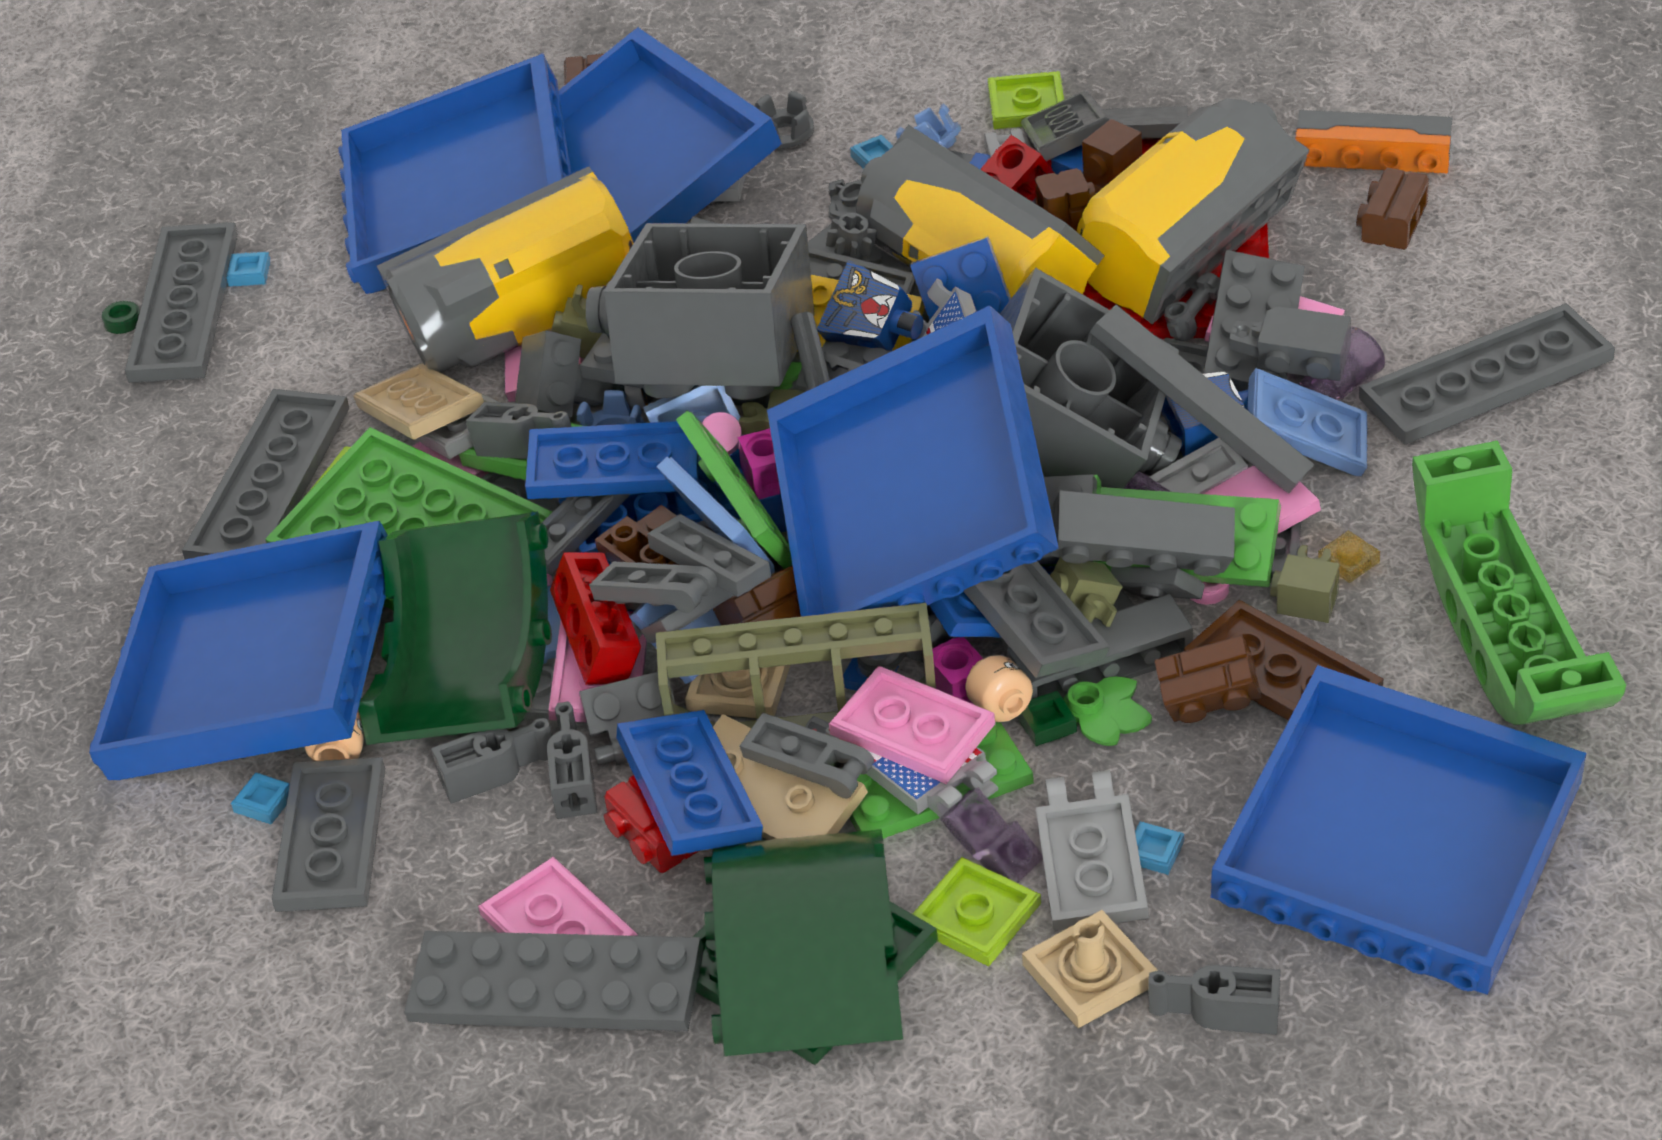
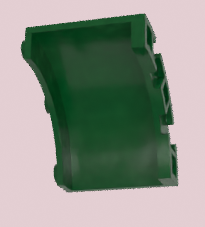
[358,512,552,745]
[704,829,903,1056]

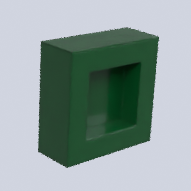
[1017,691,1077,747]

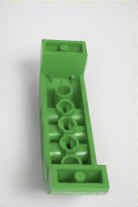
[1412,440,1626,725]

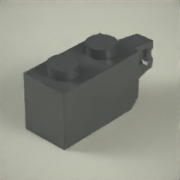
[1229,306,1351,381]

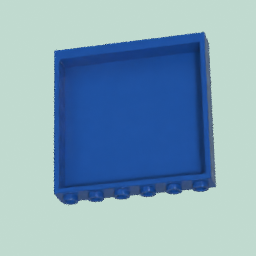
[559,27,782,243]
[338,54,571,294]
[767,306,1059,617]
[89,520,388,780]
[1211,665,1587,995]

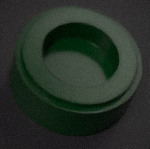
[101,301,140,334]

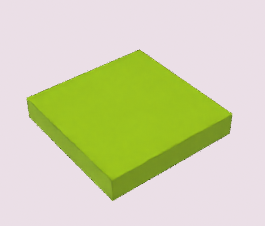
[988,71,1064,129]
[912,857,1041,967]

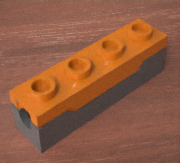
[1295,110,1452,173]

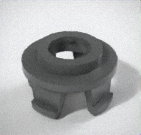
[755,91,814,148]

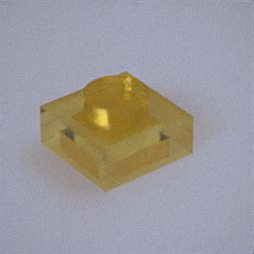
[1318,530,1381,583]

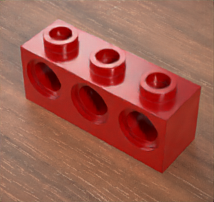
[980,135,1054,202]
[550,552,642,685]

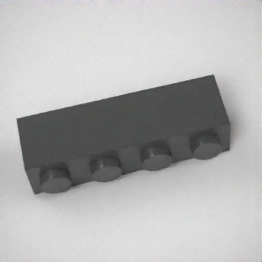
[1050,490,1235,576]
[1007,594,1193,700]

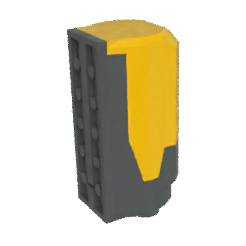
[1077,98,1310,324]
[856,125,1105,299]
[377,166,634,373]

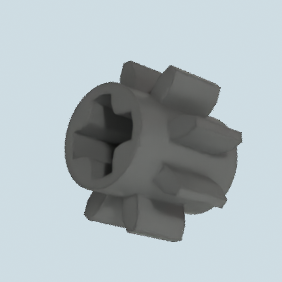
[826,213,877,259]

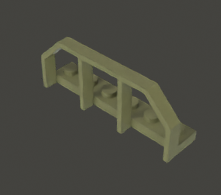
[656,603,936,728]

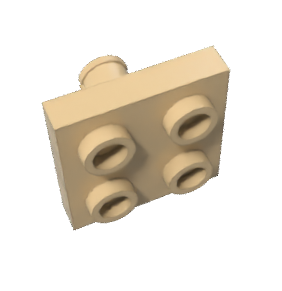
[685,665,790,718]
[1022,910,1158,1028]

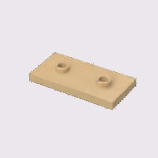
[353,364,484,440]
[713,714,868,840]

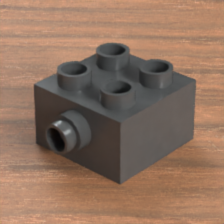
[586,223,815,399]
[1000,268,1182,489]

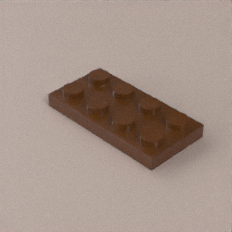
[1184,599,1384,721]

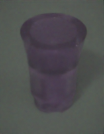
[1298,327,1385,401]

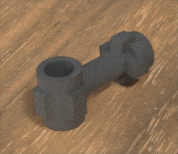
[1164,272,1220,341]

